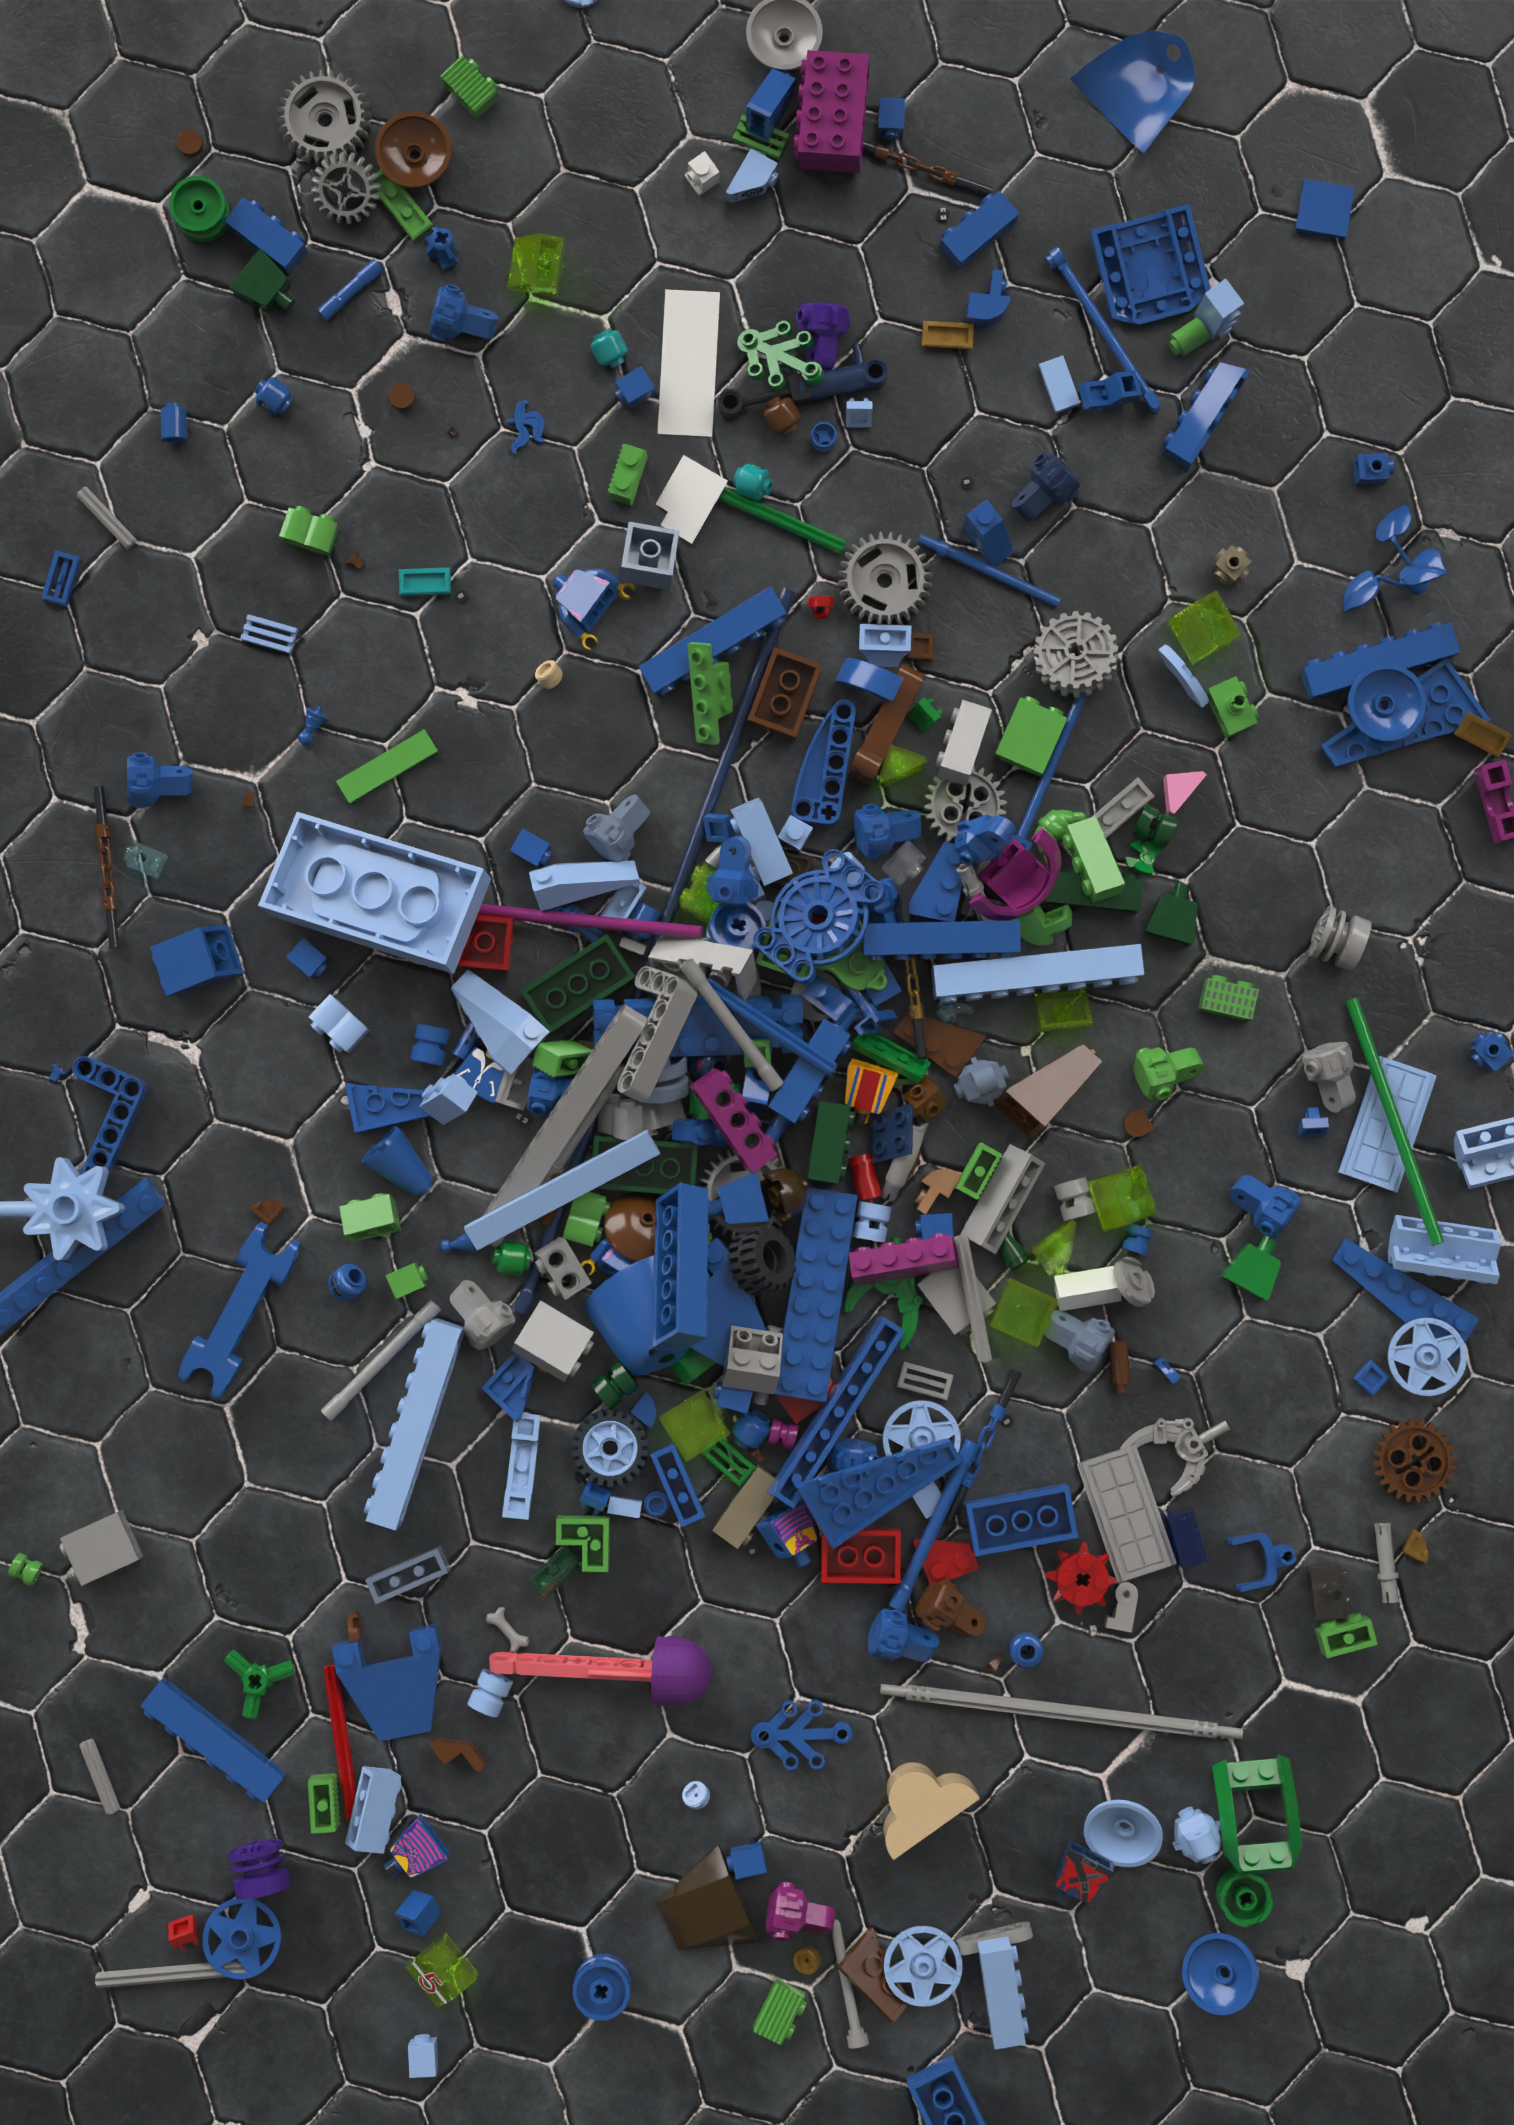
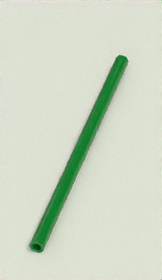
[1346,998,1444,1246]

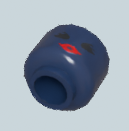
[689,1055,727,1080]

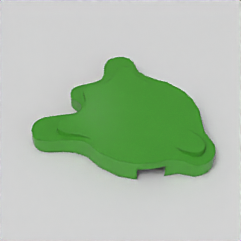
[814,921,887,991]

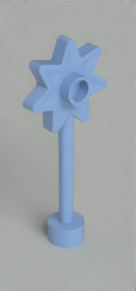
[0,1157,125,1260]

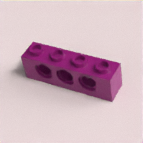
[689,1068,777,1173]

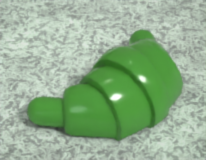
[1034,809,1086,864]

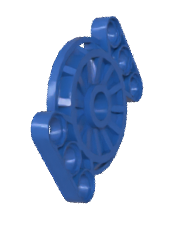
[753,849,885,985]

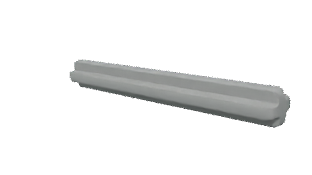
[954,1234,992,1363]

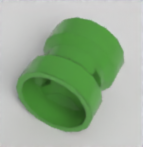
[7,1552,44,1587]

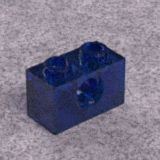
[1164,1508,1208,1569]

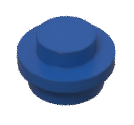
[644,1491,670,1518]

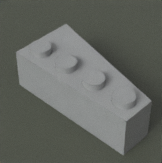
[648,935,758,1001]

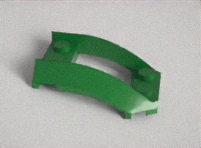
[1212,1755,1302,1875]

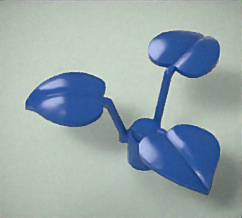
[1343,505,1448,613]

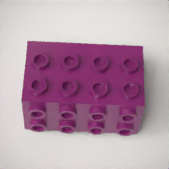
[794,50,870,173]

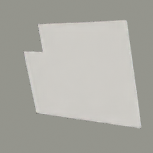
[656,455,728,544]

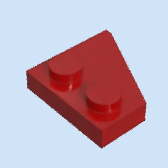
[912,1538,979,1584]

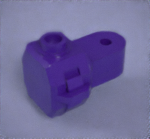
[796,302,850,371]

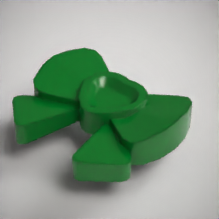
[1125,840,1162,876]

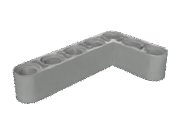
[617,966,698,1102]

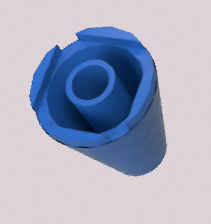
[361,1126,433,1196]

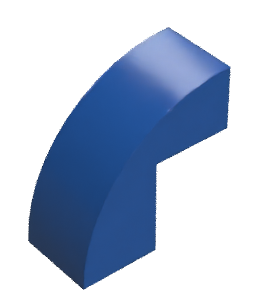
[835,658,904,703]

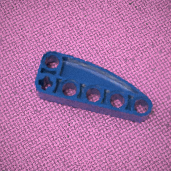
[791,700,855,827]

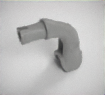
[881,1123,929,1201]

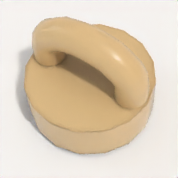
[535,660,563,689]

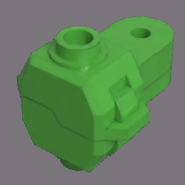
[1133,1047,1205,1100]

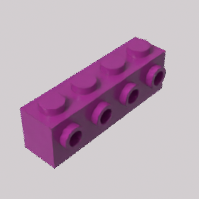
[849,1233,959,1286]

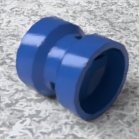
[811,422,837,453]
[1122,1223,1154,1256]

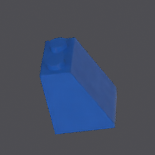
[150,925,244,996]

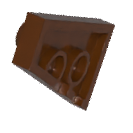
[893,1012,986,1078]
[837,1927,909,2023]

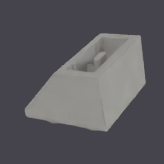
[722,1325,783,1394]

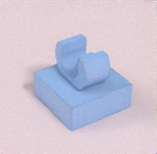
[846,398,872,427]

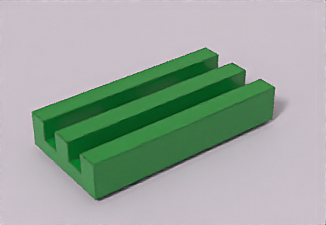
[701,1433,756,1488]

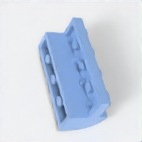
[1454,1117,1514,1189]
[1388,1215,1501,1284]

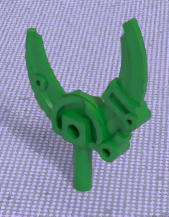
[844,1237,922,1350]

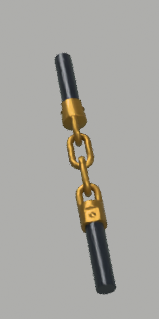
[897,893,927,1057]

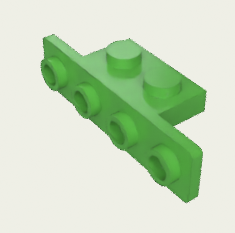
[687,642,733,745]

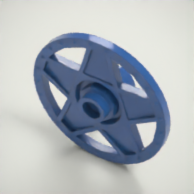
[202,1898,282,1979]

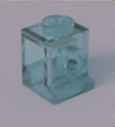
[124,842,168,879]

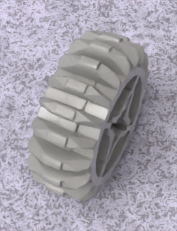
[311,152,381,224]

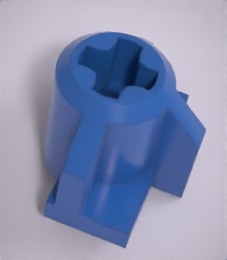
[425,226,459,271]

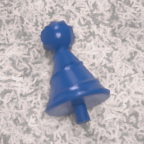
[298,706,329,745]
[440,1232,477,1253]

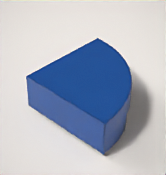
[1153,1357,1180,1384]
[630,1391,656,1428]

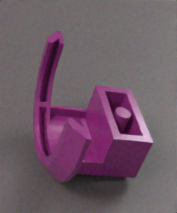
[969,828,1061,921]

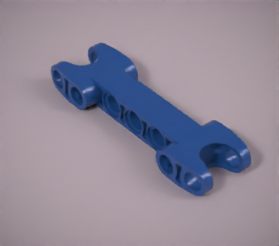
[177,1222,301,1401]

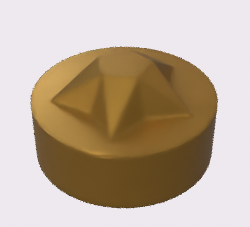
[793,1946,821,1975]

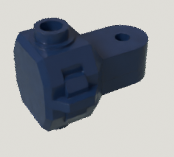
[1012,452,1080,521]

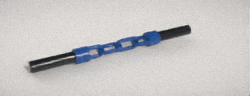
[945,1369,1022,1523]

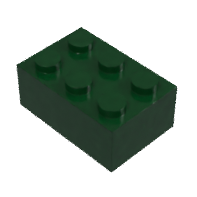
[807,1101,855,1184]

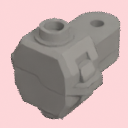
[1302,1042,1356,1113]
[450,1280,516,1350]

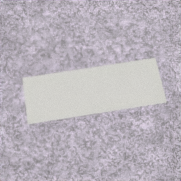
[657,289,720,437]

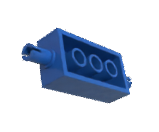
[763,1008,859,1143]

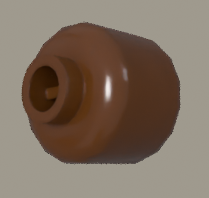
[763,395,801,436]

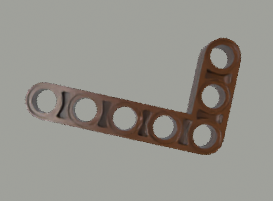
[848,664,925,787]

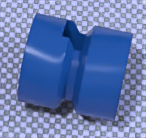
[410,1024,450,1066]

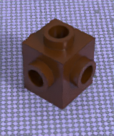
[903,1076,950,1123]

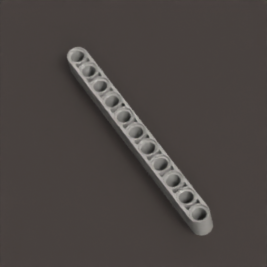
[483,1004,648,1248]

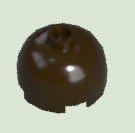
[760,1168,809,1222]

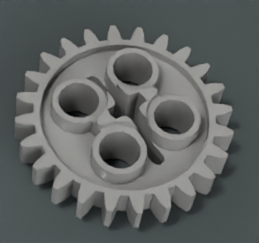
[923,765,1007,843]

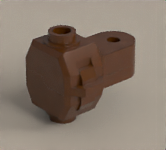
[915,1579,986,1638]

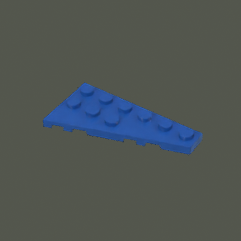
[1320,658,1491,768]
[794,1438,963,1549]

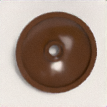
[375,111,452,188]
[604,1192,659,1263]

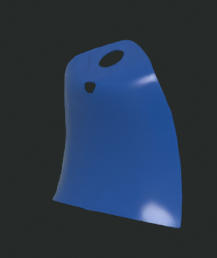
[1070,30,1195,153]

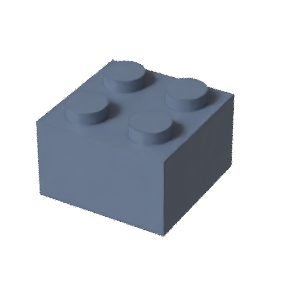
[619,522,680,590]

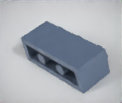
[365,1545,451,1604]

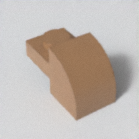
[915,1169,962,1214]

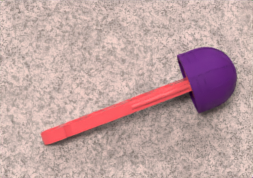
[489,1636,712,1707]

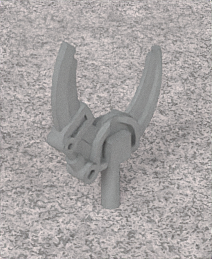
[1120,1417,1230,1497]

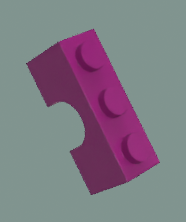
[1473,759,1514,844]

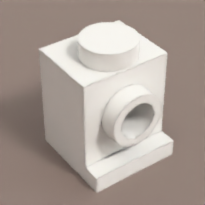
[684,151,720,196]

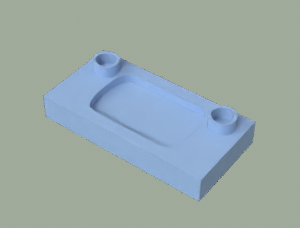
[258,812,491,974]

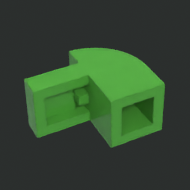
[1011,904,1072,945]

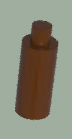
[1109,1341,1130,1393]

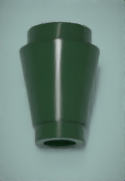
[999,1232,1029,1271]

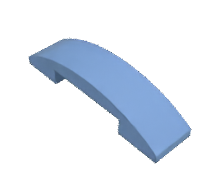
[502,1414,541,1520]

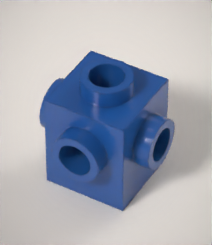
[1469,1032,1514,1073]

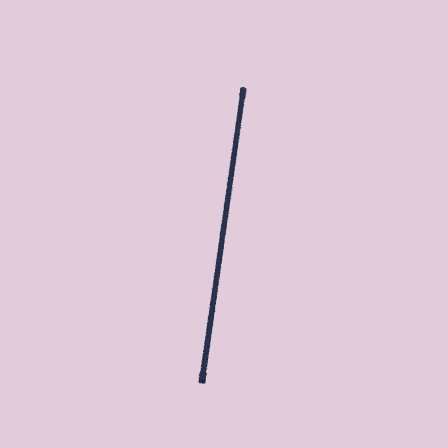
[514,588,796,1316]

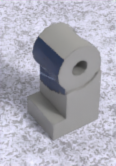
[1103,1581,1138,1633]

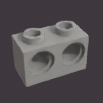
[534,1237,591,1300]

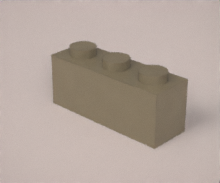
[712,1465,778,1549]

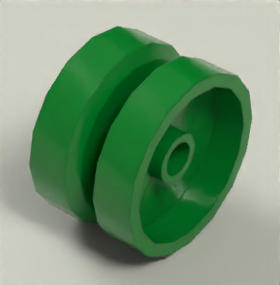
[169,176,231,243]

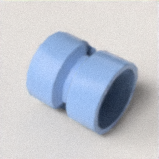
[852,1201,891,1243]
[467,1669,513,1717]

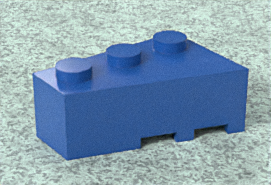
[909,842,963,922]

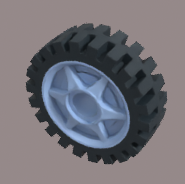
[572,1409,649,1487]

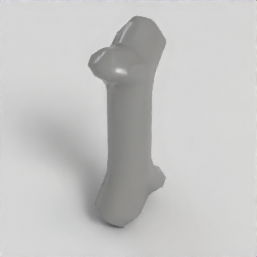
[486,1607,529,1653]

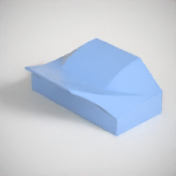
[859,624,911,667]

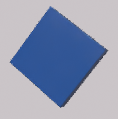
[1295,179,1355,240]

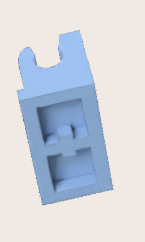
[601,883,647,933]

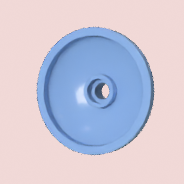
[1084,1800,1163,1867]

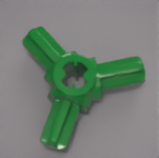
[224,1650,295,1719]

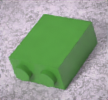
[994,696,1067,778]

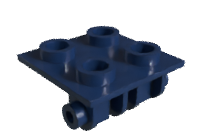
[872,1104,913,1165]

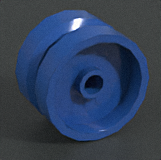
[705,903,766,957]
[573,1954,631,2021]

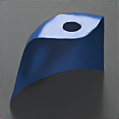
[584,1255,687,1375]

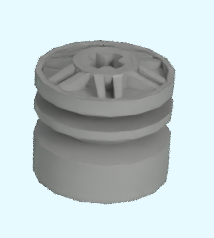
[1309,906,1372,972]

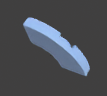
[1158,644,1209,707]

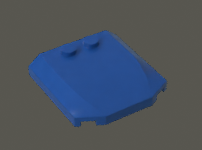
[1089,204,1210,326]

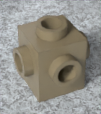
[1211,545,1252,587]

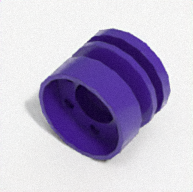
[227,1839,291,1900]

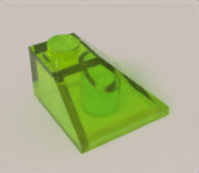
[1028,1219,1077,1276]

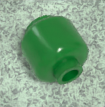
[492,1241,531,1276]

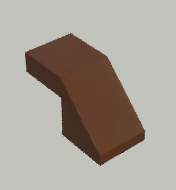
[429,1737,488,1773]

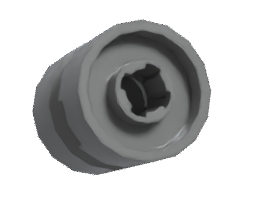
[1054,1177,1096,1221]

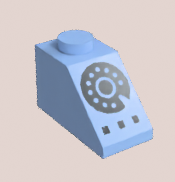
[726,149,779,203]

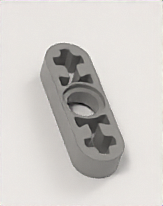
[956,1922,1033,1955]

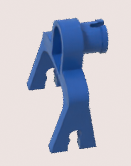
[1226,1532,1296,1592]

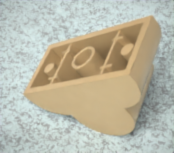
[883,1762,980,1860]

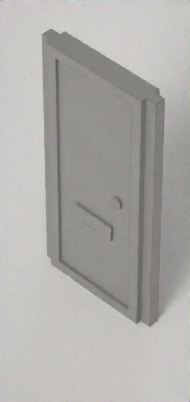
[1077,1444,1177,1583]

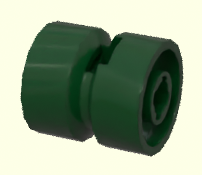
[1132,803,1179,848]
[591,1361,640,1409]

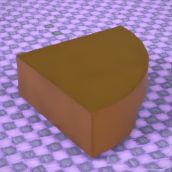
[1401,1528,1429,1563]

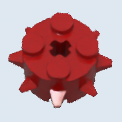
[1045,1542,1117,1614]

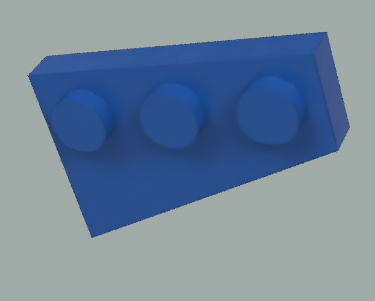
[345,1083,432,1134]

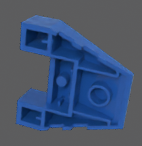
[691,1237,767,1367]
[332,1623,443,1741]

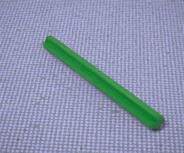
[717,487,846,554]

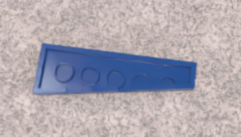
[1331,1238,1479,1363]

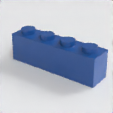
[1163,362,1250,470]

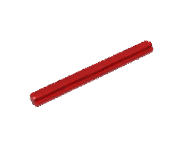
[323,1664,357,1821]

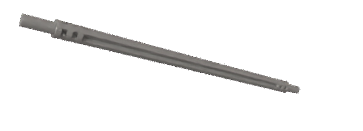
[880,1684,1243,1739]

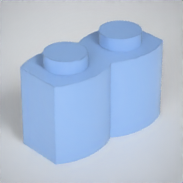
[309,994,370,1053]

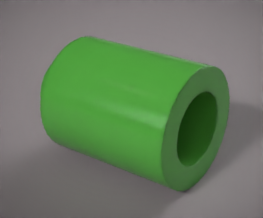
[1168,318,1210,357]

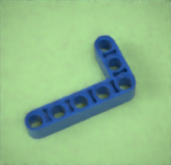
[72,1056,148,1189]

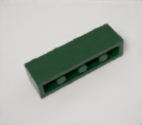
[1041,866,1143,913]

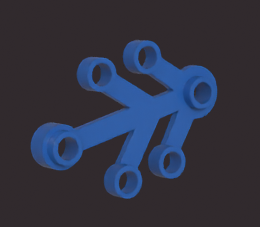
[751,1699,852,1770]

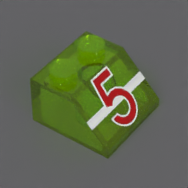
[405,1932,478,2008]

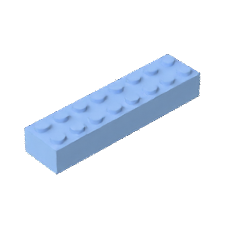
[930,944,1144,1004]
[364,1318,464,1531]

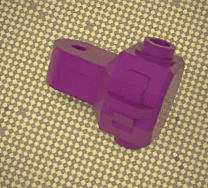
[766,1882,836,1942]

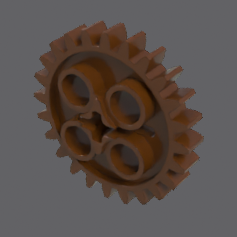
[1371,1418,1458,1503]

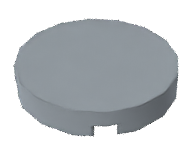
[1113,1257,1155,1307]

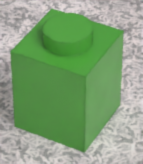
[385,1262,429,1299]

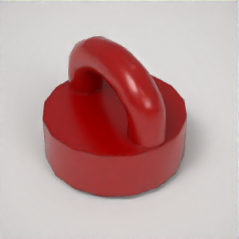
[808,596,834,620]

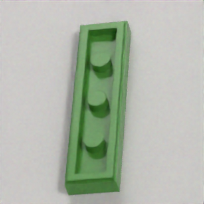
[336,729,438,804]

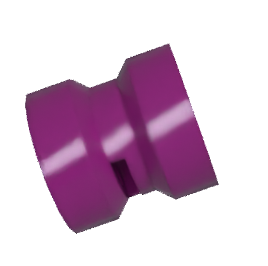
[767,1419,799,1450]

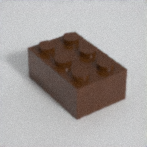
[748,647,823,742]

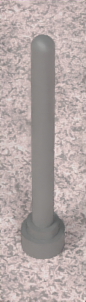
[832,1919,869,2049]

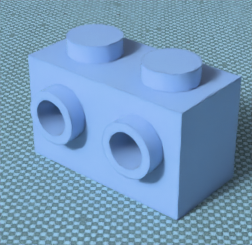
[419,1073,478,1125]

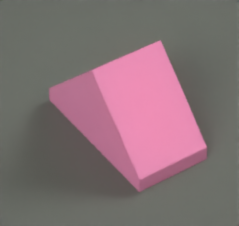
[1163,771,1207,815]

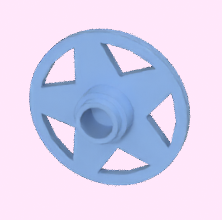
[1388,1318,1467,1396]
[883,1400,961,1456]
[884,1926,962,2007]

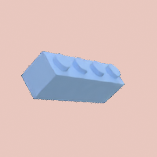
[977,1936,1029,2050]

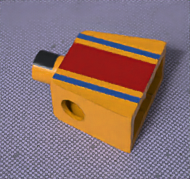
[845,1058,899,1124]

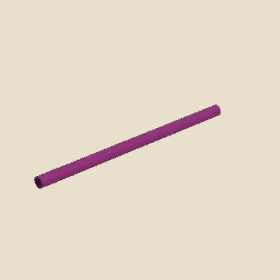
[477,904,703,939]

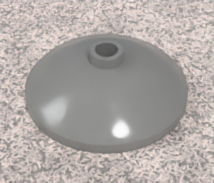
[746,0,823,71]

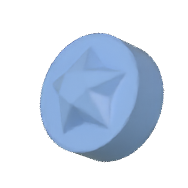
[682,1781,710,1809]

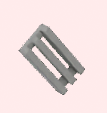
[897,1361,954,1400]

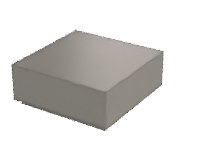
[619,937,647,957]

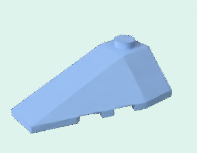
[529,861,640,911]
[450,969,549,1076]

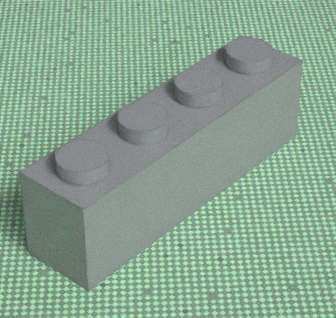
[960,1144,1045,1254]

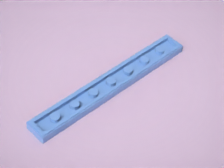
[464,1130,660,1250]

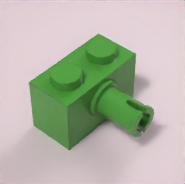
[1205,676,1258,739]

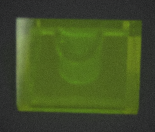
[876,744,928,790]
[1034,989,1093,1034]

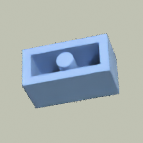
[607,1495,642,1518]

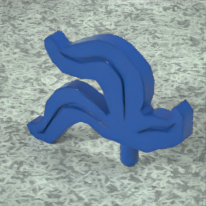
[507,400,545,455]

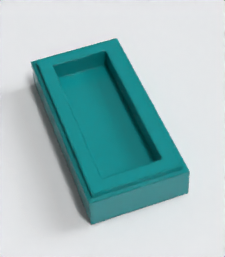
[399,568,451,596]

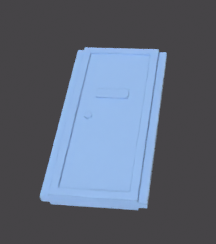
[1338,1056,1436,1193]

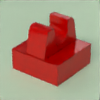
[168,1914,199,1950]

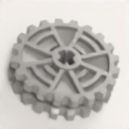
[1034,611,1118,698]

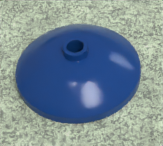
[1348,664,1426,742]
[1182,1933,1259,2015]

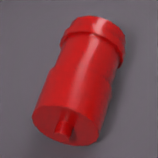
[848,1153,882,1203]

